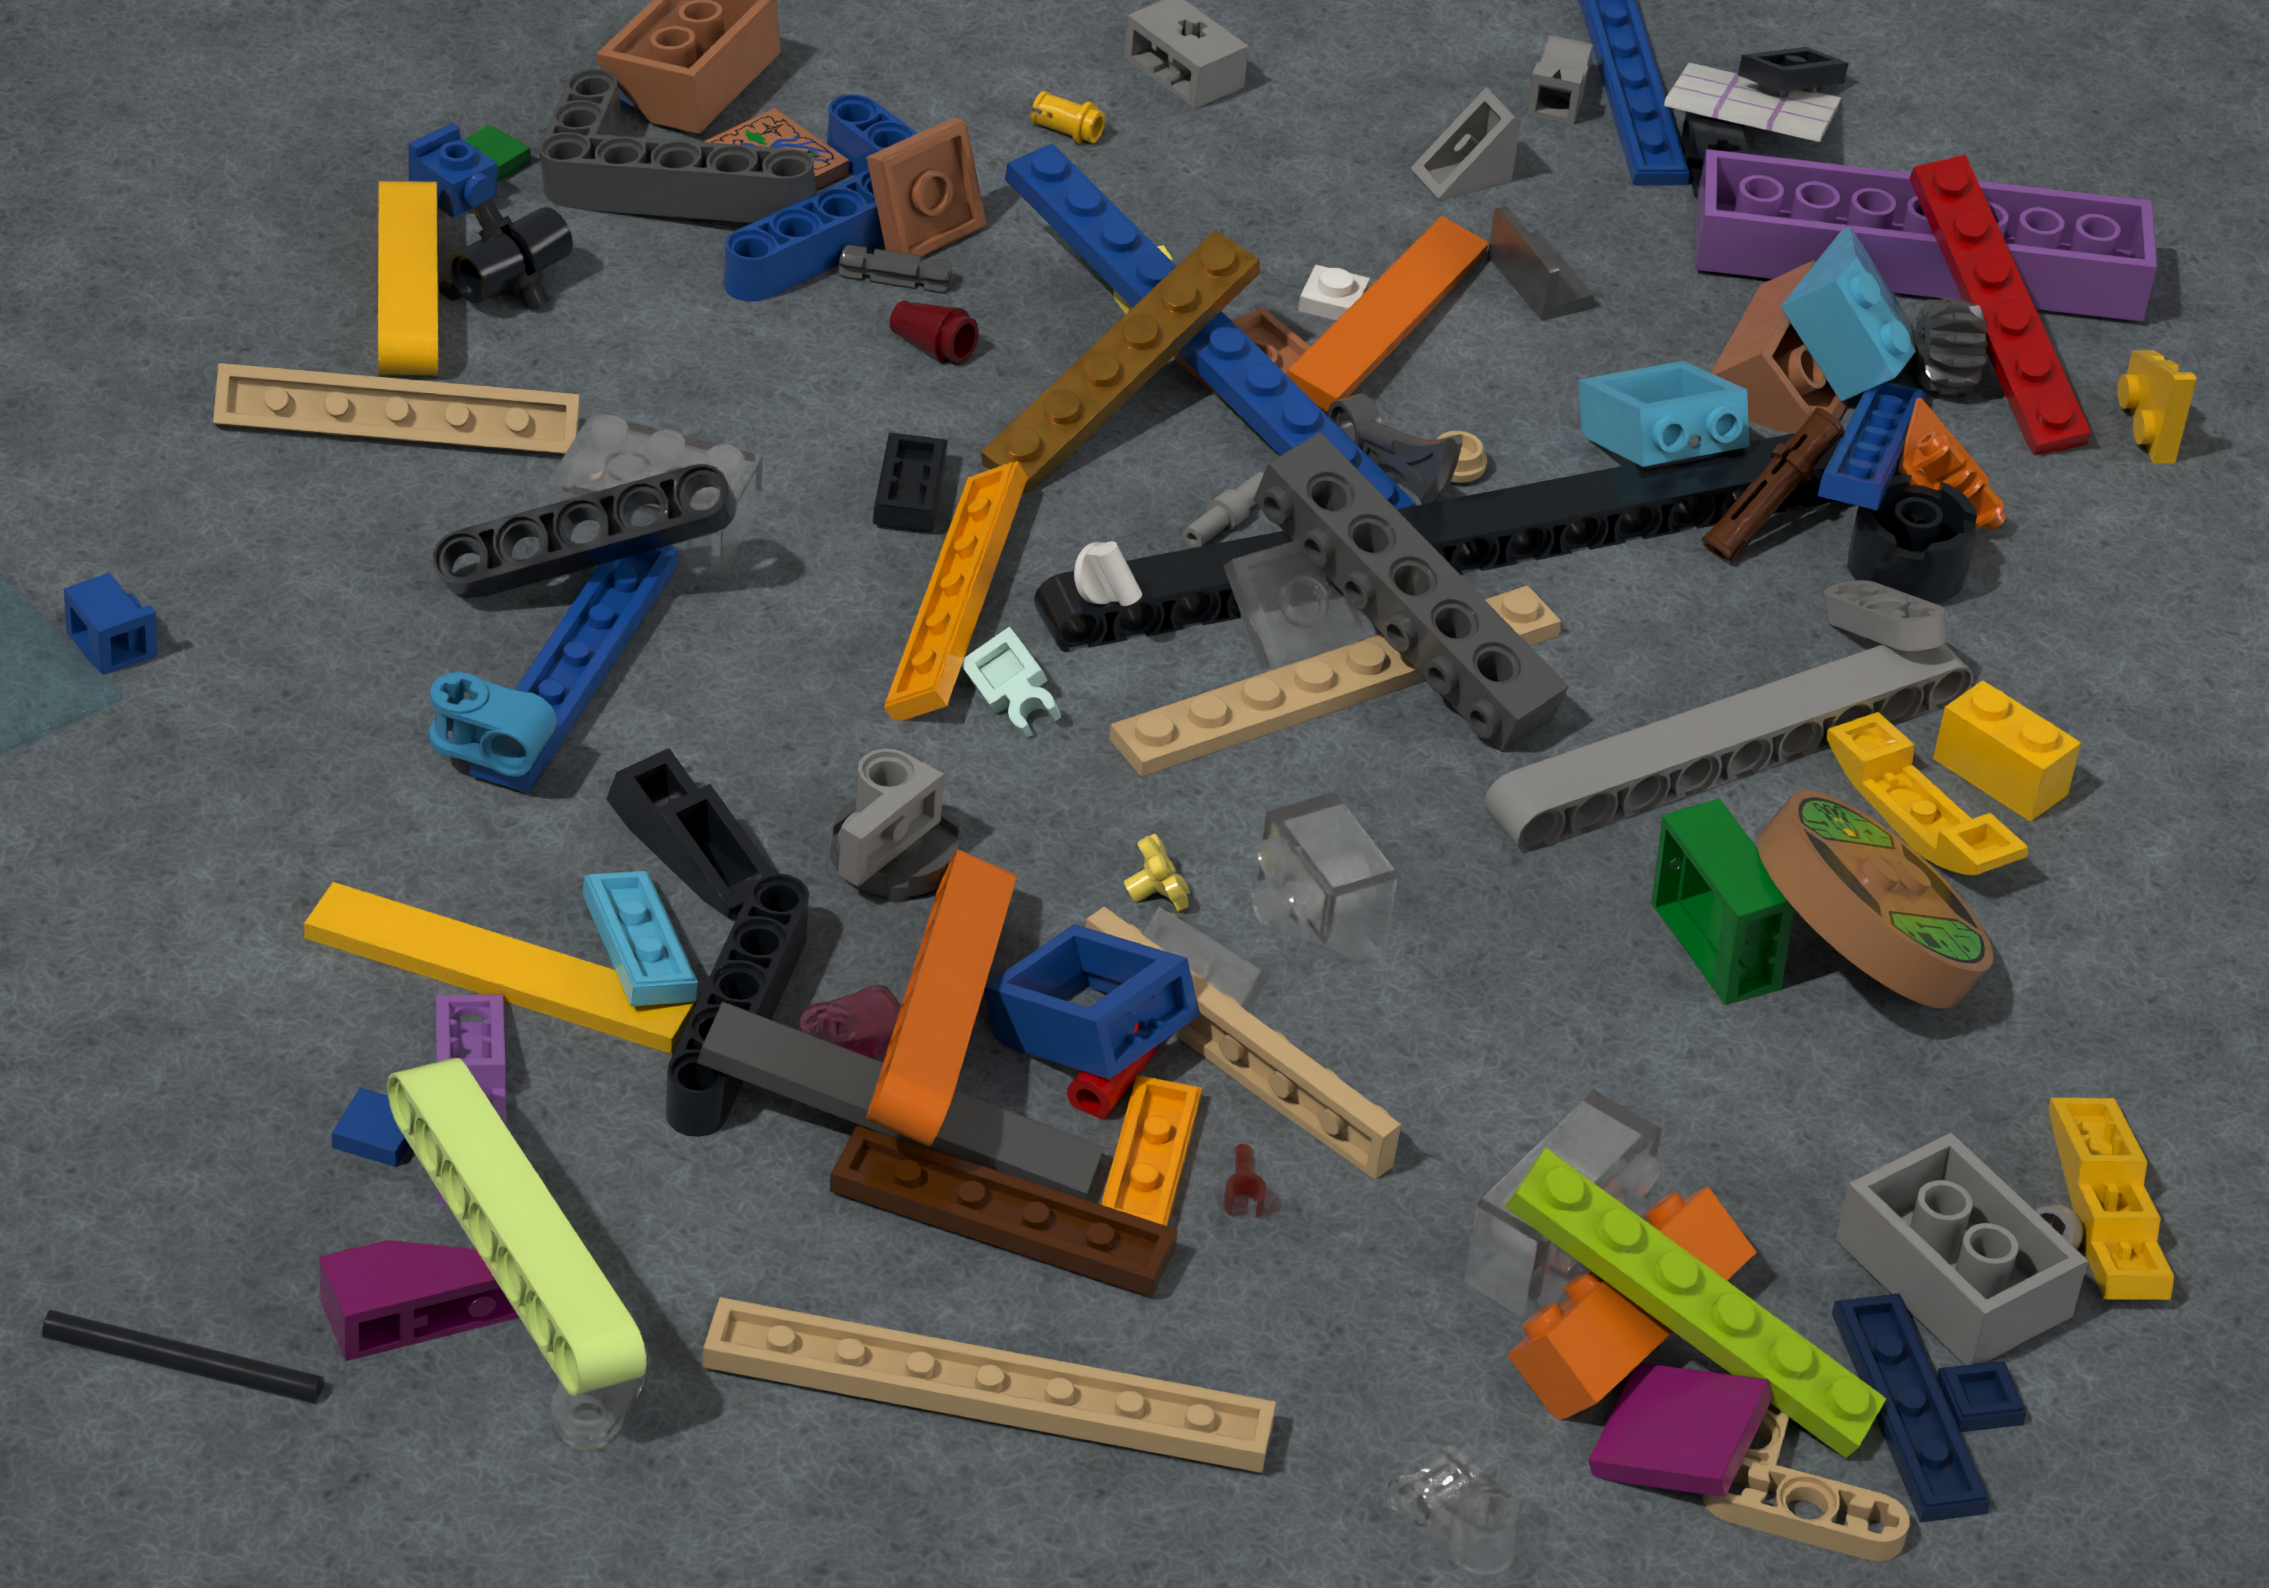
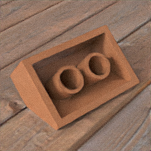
[596,0,781,134]
[1711,260,1851,434]

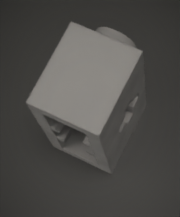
[1124,0,1249,109]

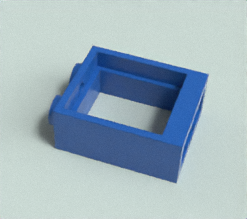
[984,924,1200,1079]

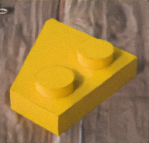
[2117,350,2197,464]

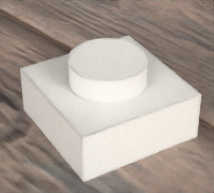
[1298,264,1370,321]

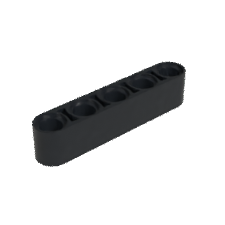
[433,464,737,598]
[666,873,809,1137]

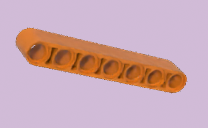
[866,849,1017,1147]

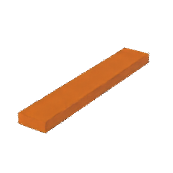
[1286,215,1489,412]

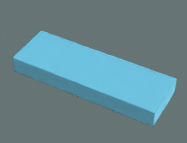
[582,871,698,1006]

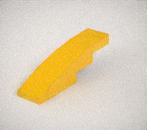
[2048,1098,2174,1300]

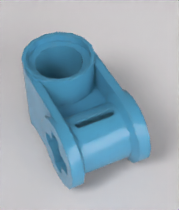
[428,672,557,777]

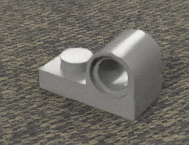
[838,748,944,887]

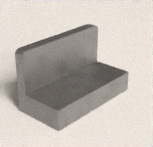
[1488,206,1594,321]

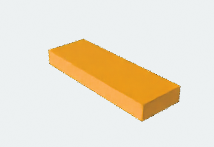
[1101,1075,1202,1226]

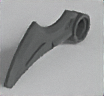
[1328,393,1462,504]

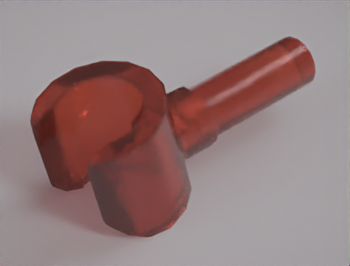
[1223,1143,1267,1217]

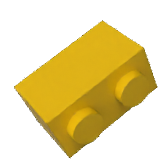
[1933,680,2081,822]

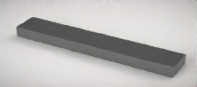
[697,1002,1104,1199]

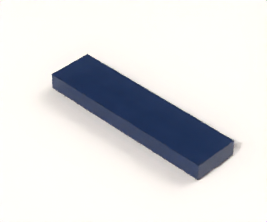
[1832,1293,1990,1523]

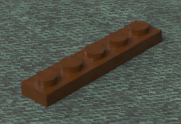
[830,1125,1178,1297]

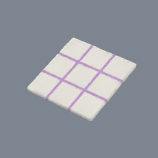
[1664,63,1841,142]

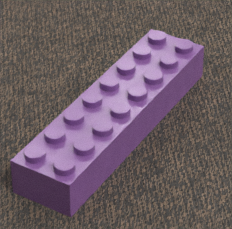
[1695,149,2157,322]

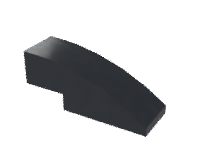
[606,748,775,916]

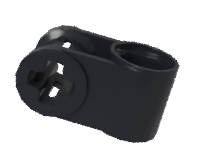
[1681,117,1749,199]

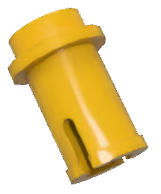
[1030,91,1105,145]

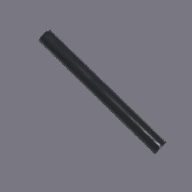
[42,1310,324,1404]

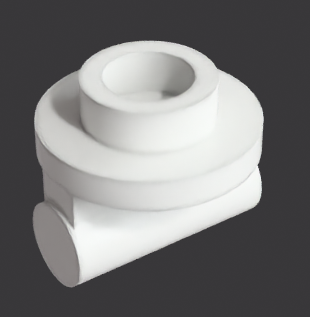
[1074,541,1142,606]

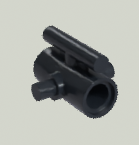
[439,198,573,311]

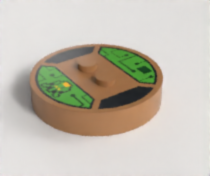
[1757,790,1994,1009]

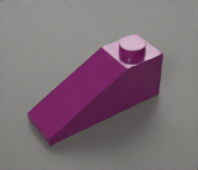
[319,1240,520,1361]

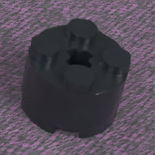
[1847,475,1977,604]

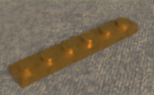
[981,230,1260,493]

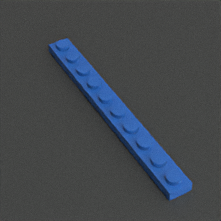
[1005,143,1416,509]

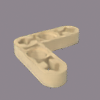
[1703,1403,1910,1561]

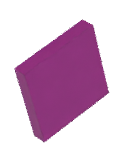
[1588,1363,1773,1497]

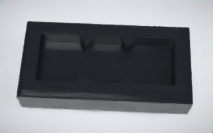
[873,433,948,531]

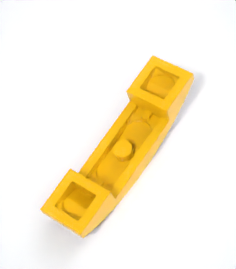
[1826,712,2029,875]

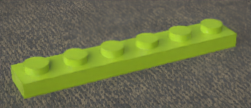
[1504,1148,1886,1459]

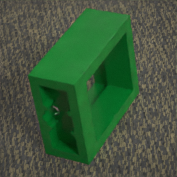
[1651,798,1794,1005]

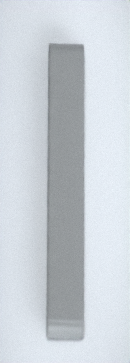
[1484,643,1973,853]

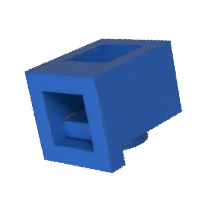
[408,122,497,218]
[64,573,158,676]

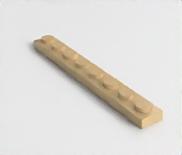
[1109,585,1561,777]
[703,1297,1276,1473]

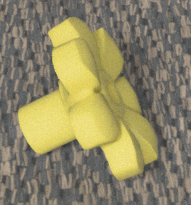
[1124,833,1190,912]

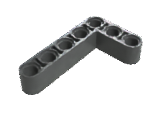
[539,69,816,223]

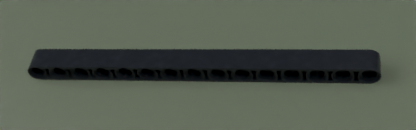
[1034,429,1845,652]

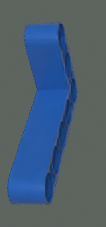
[724,94,918,302]

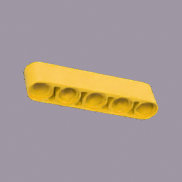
[378,181,438,376]

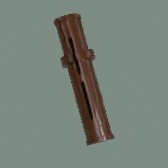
[1701,407,1845,564]

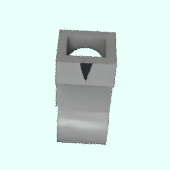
[1526,35,1594,125]

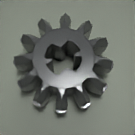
[1911,298,1988,396]

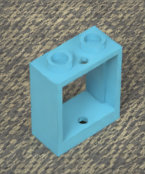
[1578,361,1750,467]

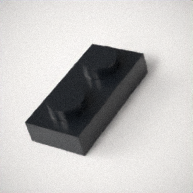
[1738,47,1849,97]

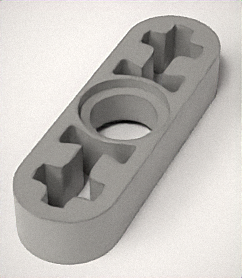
[1824,580,1948,651]

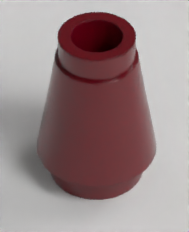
[890,300,979,364]

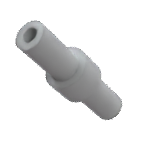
[1182,472,1264,548]

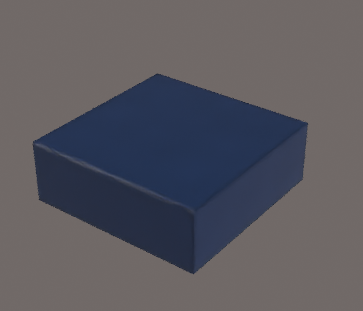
[1936,1361,2027,1432]

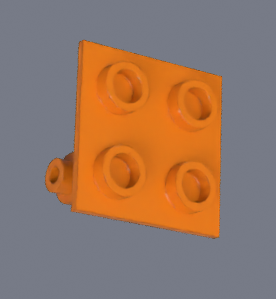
[1898,397,2006,533]

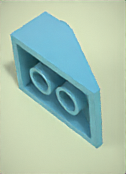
[1781,226,1916,401]

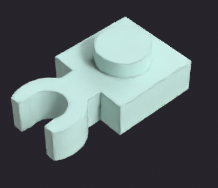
[961,627,1061,737]

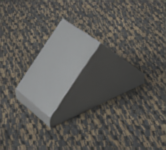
[1410,87,1521,200]

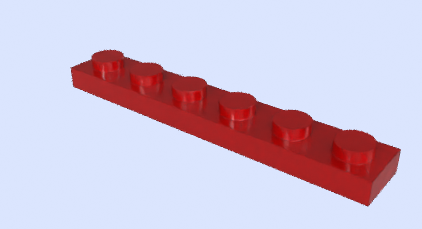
[1909,154,2091,455]

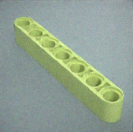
[387,1058,646,1396]

